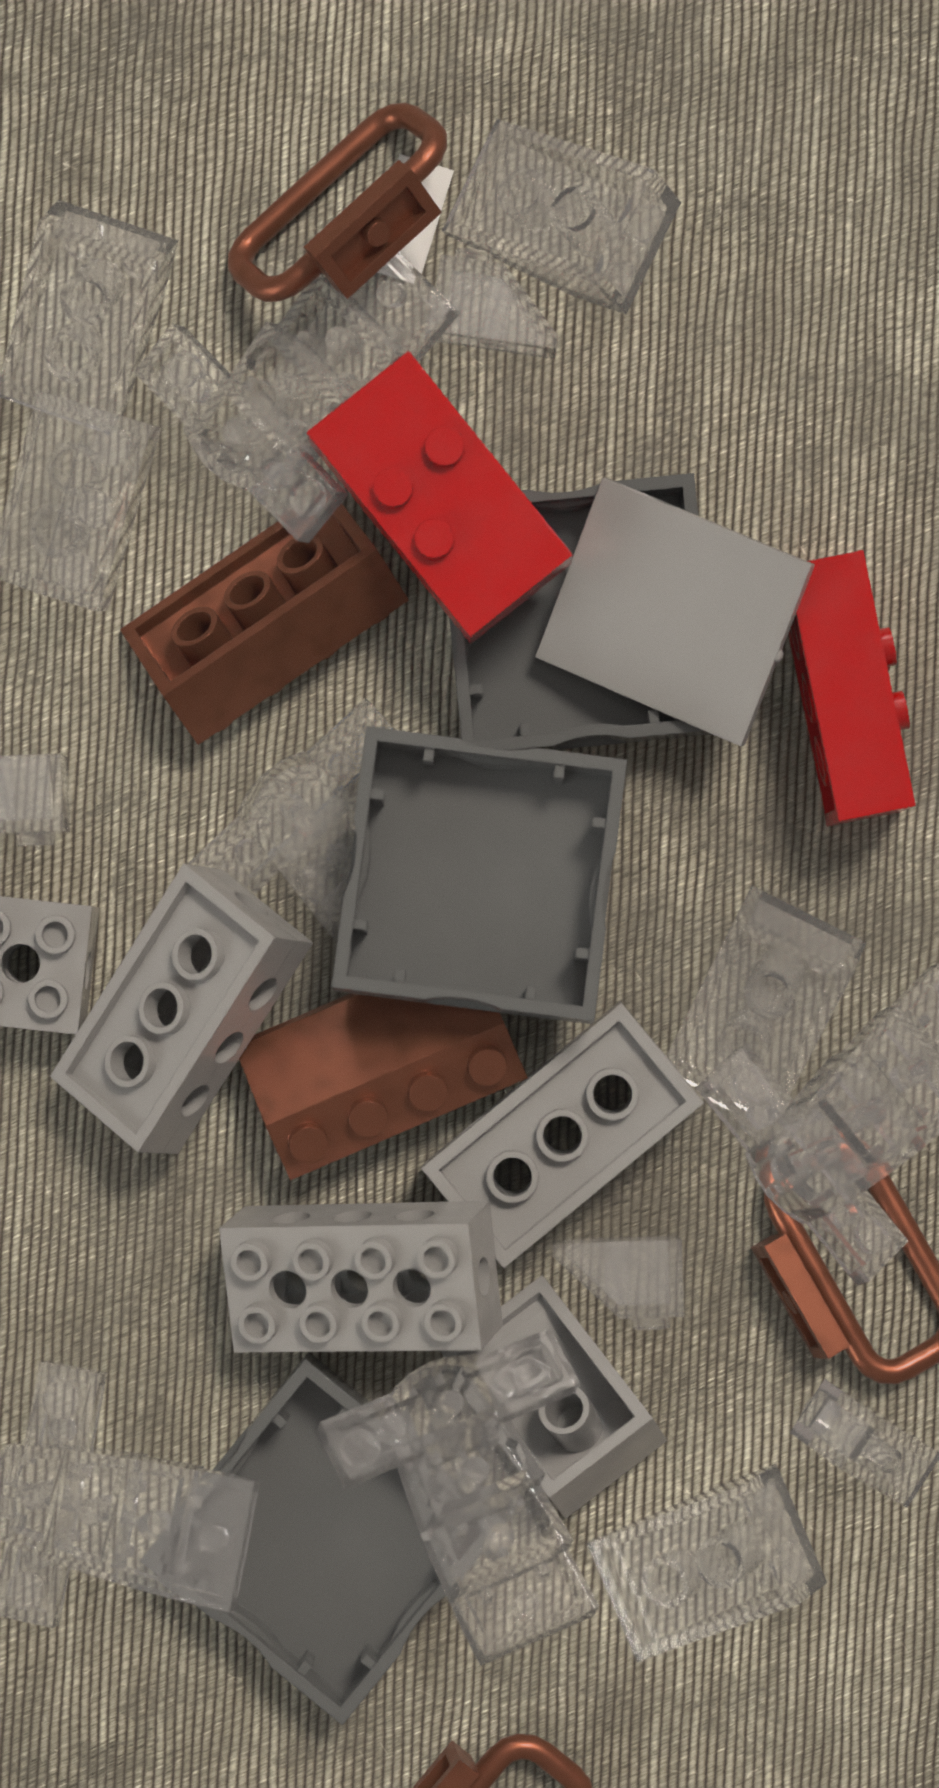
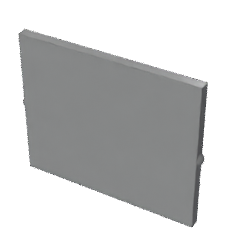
[535,478,815,746]

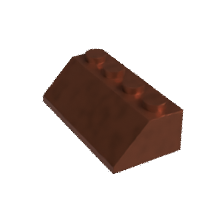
[120,486,409,745]
[239,993,528,1180]

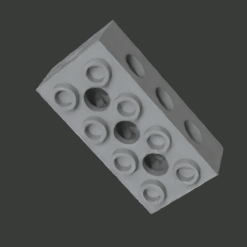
[50,863,313,1154]
[0,896,100,1034]
[421,1001,704,1268]
[219,1201,503,1353]

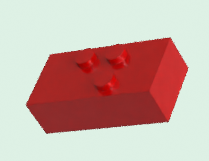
[306,350,573,644]
[788,550,916,827]

